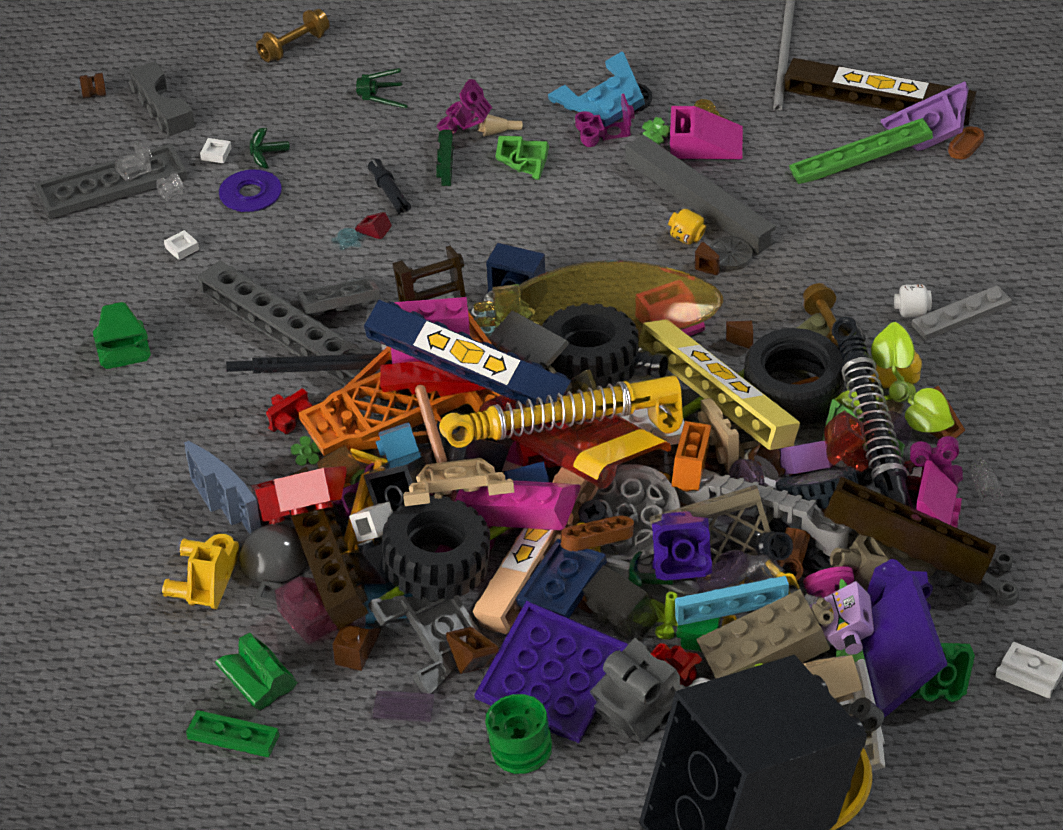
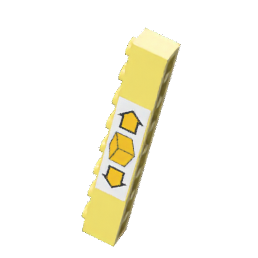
[638,319,800,450]

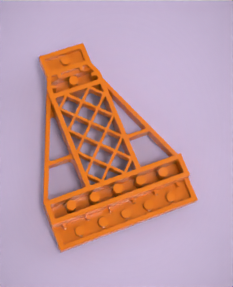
[299,312,526,456]

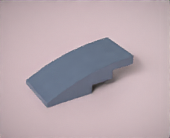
[184,441,261,534]

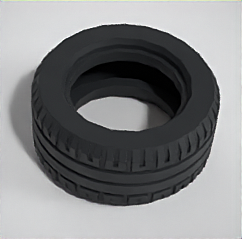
[744,328,844,425]

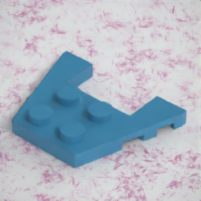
[548,52,645,127]

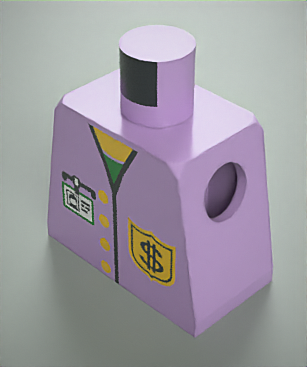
[809,581,874,655]

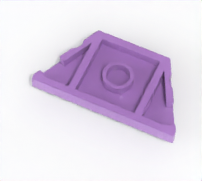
[881,81,969,151]

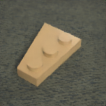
[698,398,739,474]

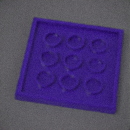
[834,574,948,718]
[474,601,628,743]

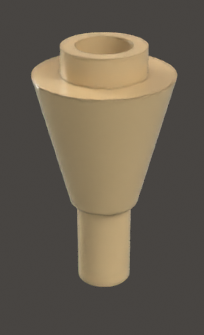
[478,114,522,137]

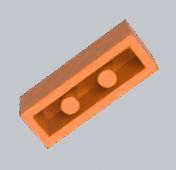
[671,421,712,491]

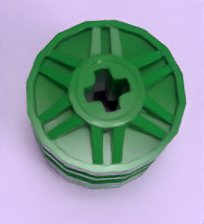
[485,694,552,774]

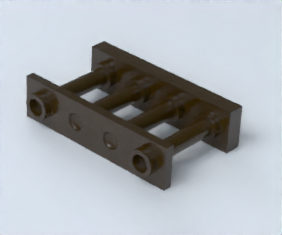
[392,245,468,307]

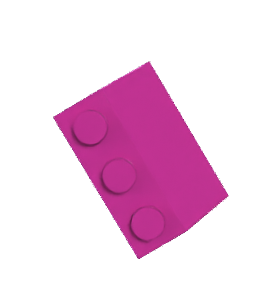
[391,297,470,364]
[916,460,962,528]

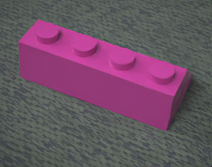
[455,480,581,530]

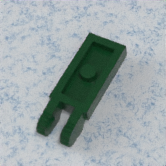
[436,129,454,186]

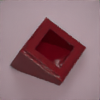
[355,212,392,239]

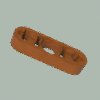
[560,516,634,551]

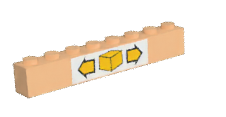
[473,443,612,635]

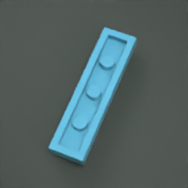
[675,576,789,626]

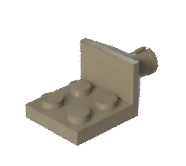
[830,534,937,592]

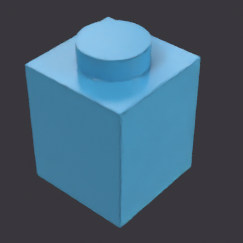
[376,422,419,462]

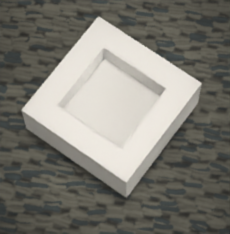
[200,138,232,163]
[164,230,199,260]

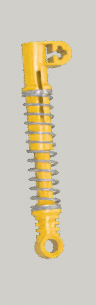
[439,375,683,448]

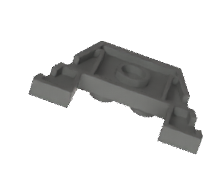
[368,595,481,697]

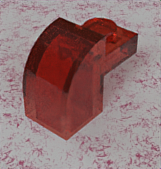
[824,410,869,472]

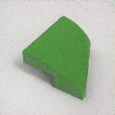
[496,136,549,180]

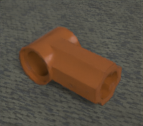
[771,527,810,580]

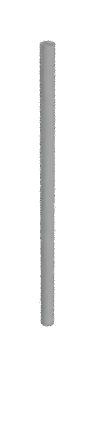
[773,0,795,110]

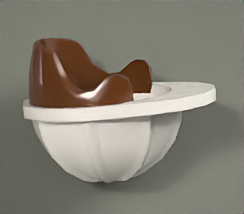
[743,443,785,490]

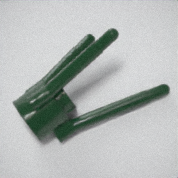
[356,68,408,108]

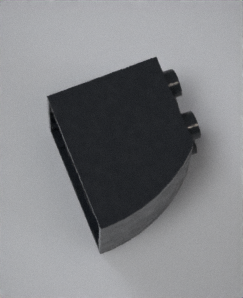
[639,654,867,830]

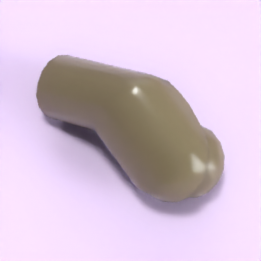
[811,598,834,627]

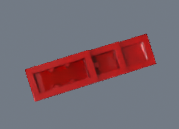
[380,361,486,397]

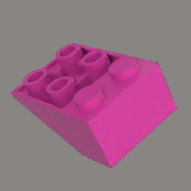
[670,106,743,159]

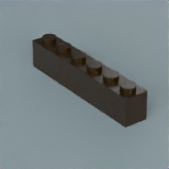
[823,476,997,586]

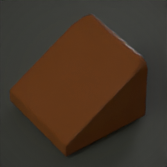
[695,242,720,276]
[726,320,753,349]

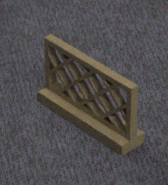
[649,485,772,570]

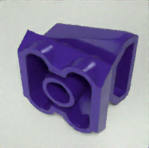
[652,511,712,581]
[867,559,933,611]

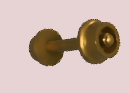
[256,9,330,62]
[803,283,849,348]

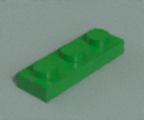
[186,710,279,758]

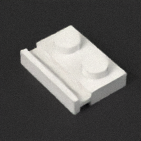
[996,642,1063,699]

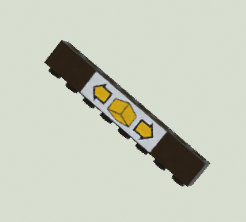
[785,58,977,125]

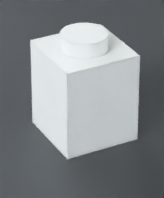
[349,502,393,542]

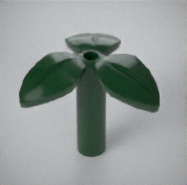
[249,128,290,169]
[628,551,673,600]

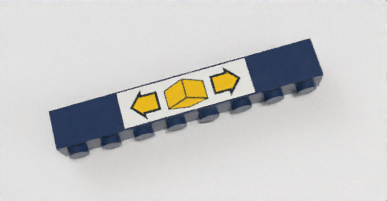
[364,300,572,407]

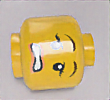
[668,208,706,245]

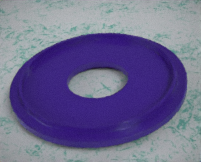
[219,170,282,212]

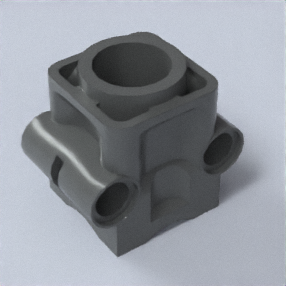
[590,638,687,743]

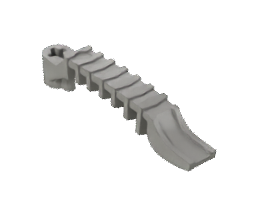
[674,474,849,556]

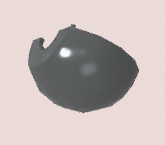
[239,524,308,583]

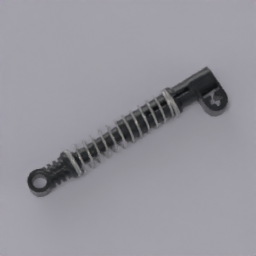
[832,317,914,509]

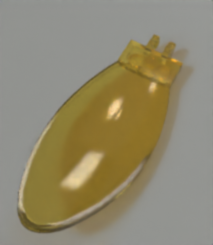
[473,260,723,341]

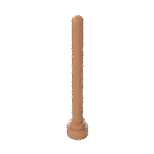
[415,385,458,501]

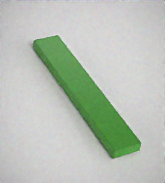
[789,118,933,184]

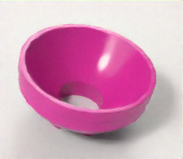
[803,566,854,598]

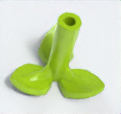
[649,592,678,639]

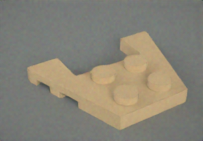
[403,458,514,506]

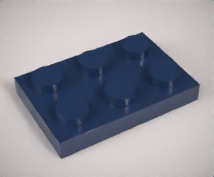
[516,539,607,618]

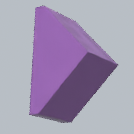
[779,440,832,475]

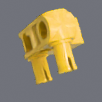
[162,534,239,609]

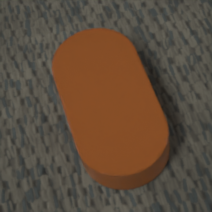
[948,126,984,159]

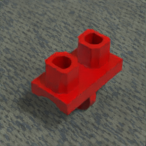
[266,388,313,435]
[650,643,702,687]

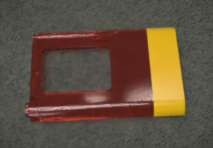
[479,391,671,489]

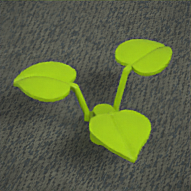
[835,322,955,433]

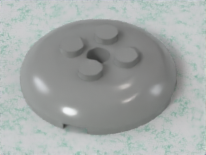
[577,464,680,562]

